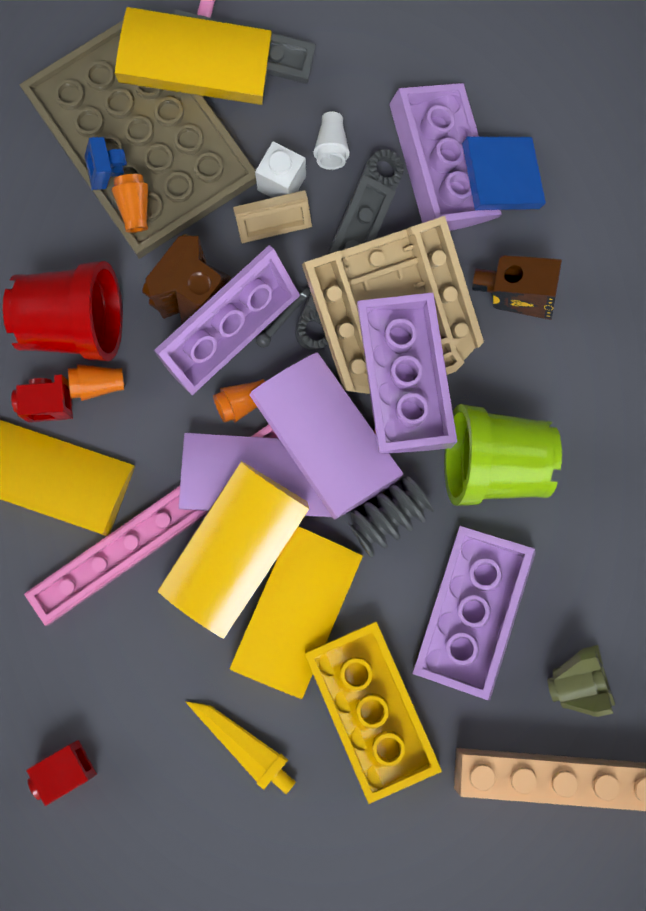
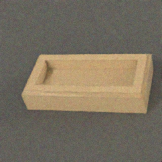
[233,190,312,244]

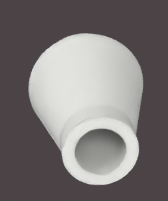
[313,112,350,170]

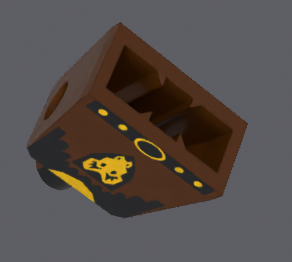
[472,255,562,320]

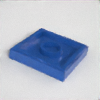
[462,137,546,210]

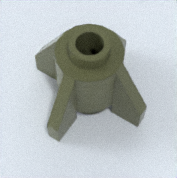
[547,645,615,717]

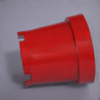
[3,261,123,361]

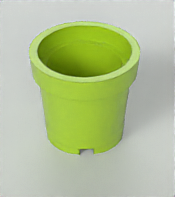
[444,404,562,506]

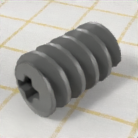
[347,476,434,557]

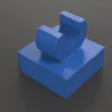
[85,137,127,190]

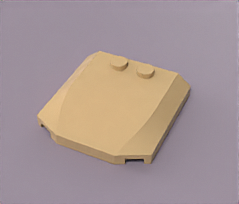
[302,216,484,394]

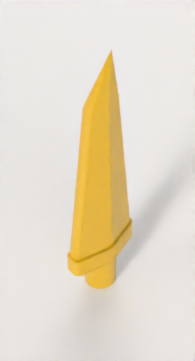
[185,701,296,794]

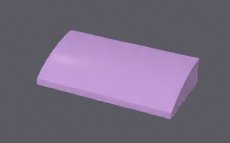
[389,83,502,231]
[154,245,300,395]
[357,292,457,453]
[249,352,403,520]
[179,433,332,518]
[413,526,535,700]

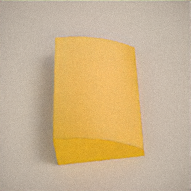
[115,7,272,105]
[0,420,135,536]
[158,461,309,639]
[229,526,363,699]
[305,621,442,804]

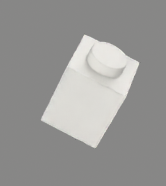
[255,141,306,198]

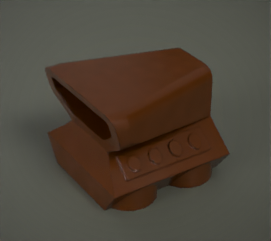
[142,234,232,324]

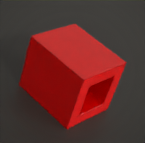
[26,740,97,806]

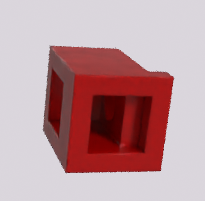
[11,374,73,423]

